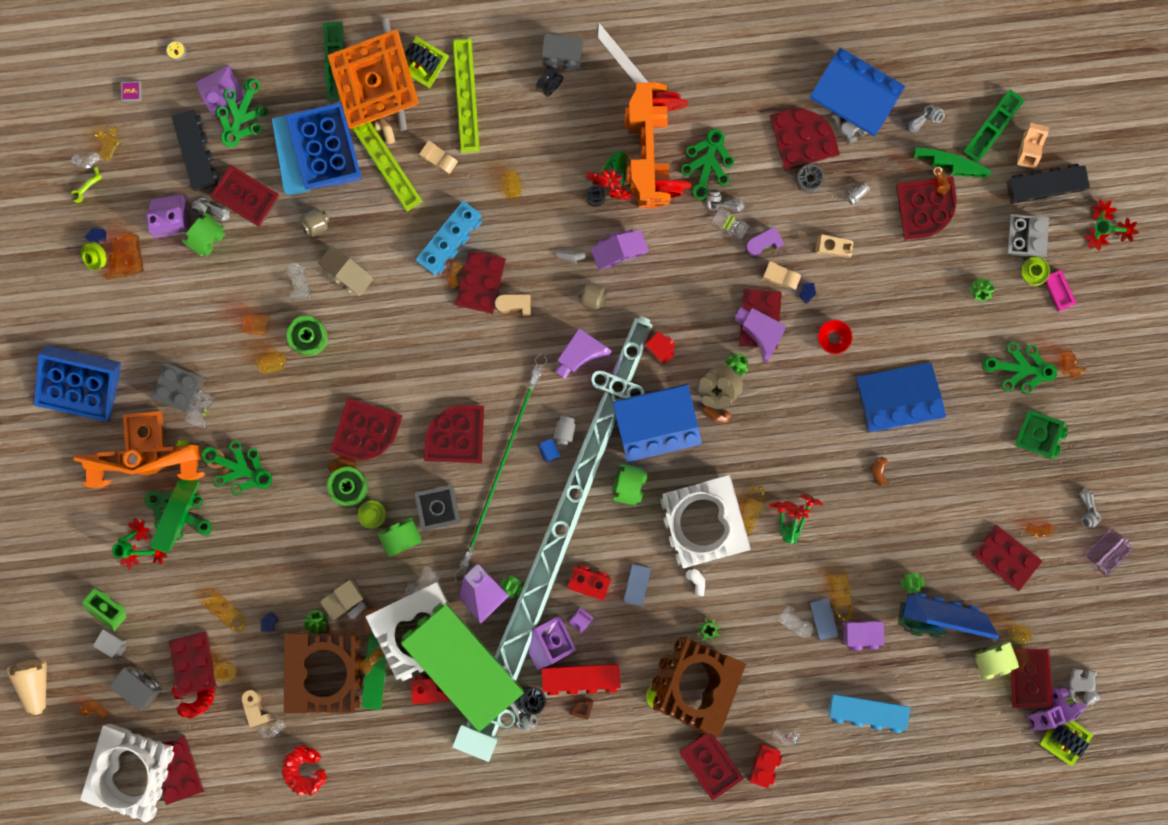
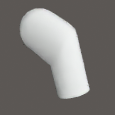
[686,569,705,596]

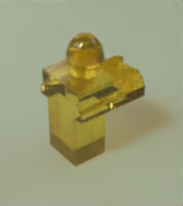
[94,126,120,160]

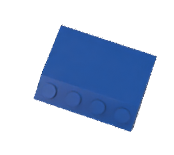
[809,47,905,137]
[286,102,361,190]
[34,345,121,422]
[856,362,946,433]
[613,384,702,462]
[903,593,999,639]

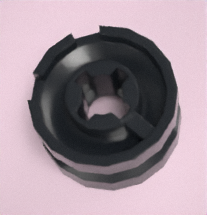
[535,67,564,97]
[515,687,546,715]

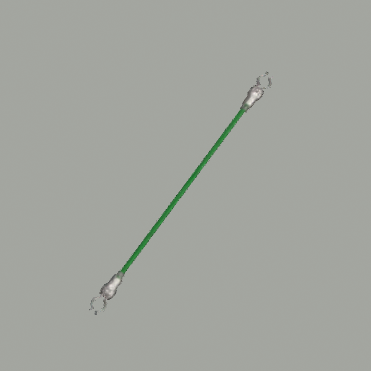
[454,354,547,585]

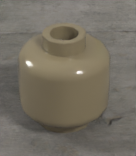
[299,209,329,237]
[578,282,608,310]

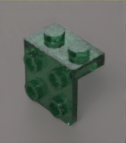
[898,602,947,638]

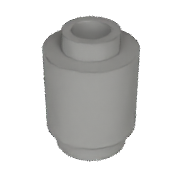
[553,416,576,446]

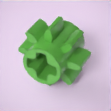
[970,278,994,301]
[725,353,749,376]
[900,573,925,594]
[500,575,523,599]
[304,611,328,634]
[697,618,721,642]

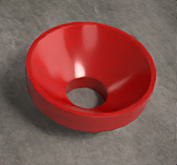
[817,319,853,355]

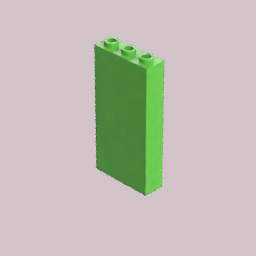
[401,602,524,732]

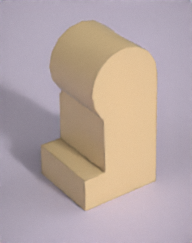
[419,140,458,175]
[815,234,853,258]
[762,261,801,290]
[495,295,531,316]
[242,690,271,727]

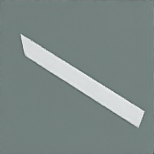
[598,23,648,83]

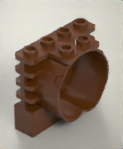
[284,633,363,713]
[651,637,746,737]

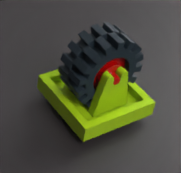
[405,36,449,89]
[1038,721,1093,767]

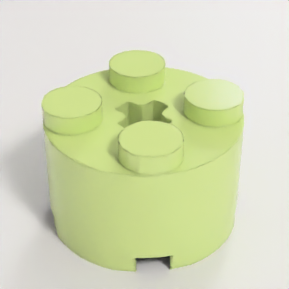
[973,641,1019,680]

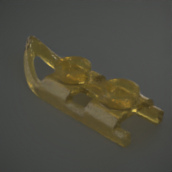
[740,486,765,536]
[828,570,853,621]
[202,589,246,632]

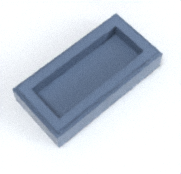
[623,564,651,606]
[809,598,839,640]

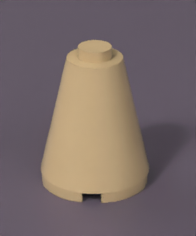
[7,659,47,715]

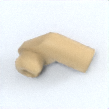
[374,119,396,144]

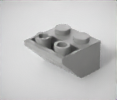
[1008,215,1049,258]

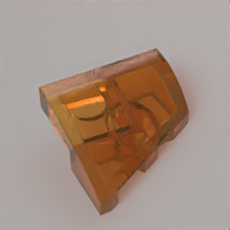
[105,233,144,280]

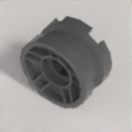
[796,164,824,193]

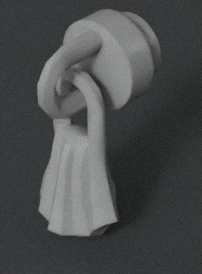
[907,105,945,133]
[706,189,744,213]
[190,197,230,221]
[1079,488,1101,528]
[509,701,538,731]

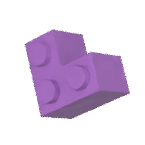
[591,229,649,270]
[842,621,884,650]

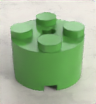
[182,213,226,257]
[287,316,328,356]
[611,463,647,506]
[327,467,368,506]
[377,517,422,558]

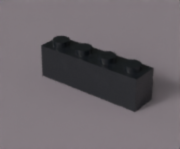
[171,110,219,192]
[1006,164,1090,204]

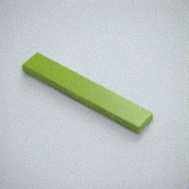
[452,38,480,153]
[353,122,423,212]

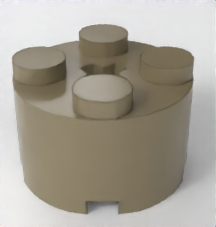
[699,365,743,409]

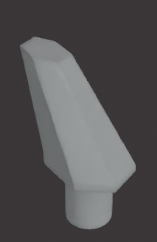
[555,250,586,264]

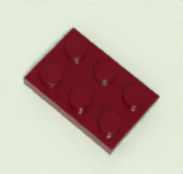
[210,164,280,227]
[456,250,506,314]
[739,289,782,350]
[972,525,1043,591]
[168,631,217,698]
[1011,648,1053,708]
[679,734,744,801]
[161,736,204,805]

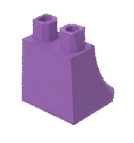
[146,195,191,238]
[734,307,787,364]
[555,328,612,379]

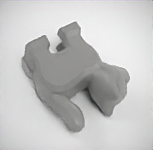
[831,113,867,144]
[1068,668,1100,706]

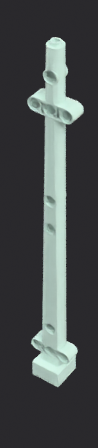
[453,316,653,762]

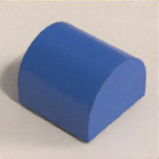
[538,439,560,463]

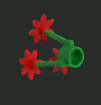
[586,151,633,201]
[1084,199,1139,251]
[769,494,823,544]
[112,518,167,569]

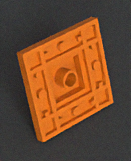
[328,30,419,129]

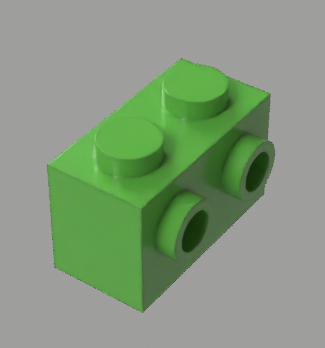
[82,588,127,632]

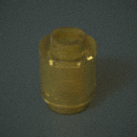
[502,170,522,199]
[257,351,287,374]
[1008,624,1032,644]
[214,662,236,683]

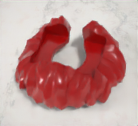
[171,684,215,719]
[281,745,327,796]

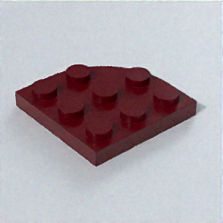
[770,109,840,170]
[896,176,957,241]
[330,398,403,460]
[424,405,484,464]

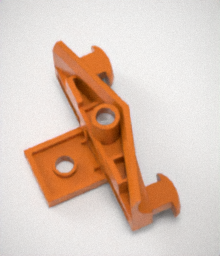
[74,411,205,488]

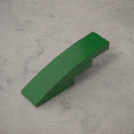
[323,22,345,101]
[963,89,1025,163]
[912,147,991,178]
[151,479,200,554]
[362,629,387,710]

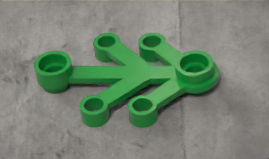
[215,78,269,148]
[681,129,734,200]
[982,342,1057,394]
[202,441,272,495]
[144,490,213,541]

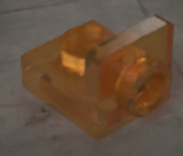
[1059,350,1087,378]

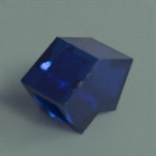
[84,228,107,244]
[798,283,816,304]
[261,612,279,631]

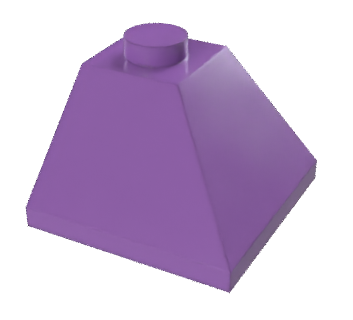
[195,65,244,116]
[459,564,509,623]
[529,616,577,670]

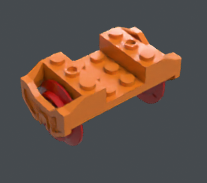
[624,82,691,208]

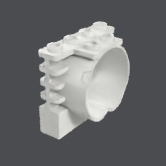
[660,475,751,568]
[366,582,448,681]
[80,724,174,822]

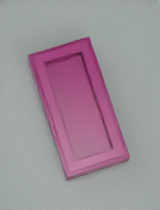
[1044,269,1077,312]

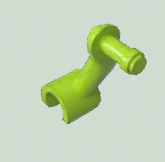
[71,167,102,203]

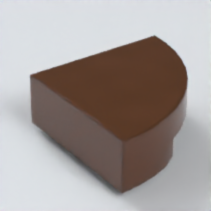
[569,700,594,720]

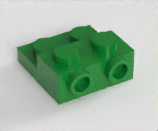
[1015,410,1069,460]

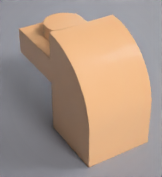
[1017,123,1049,169]

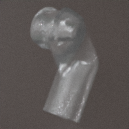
[71,151,101,169]
[257,719,286,739]
[770,728,801,746]

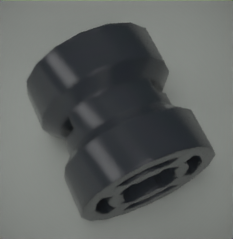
[587,185,606,207]

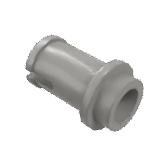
[845,181,870,205]

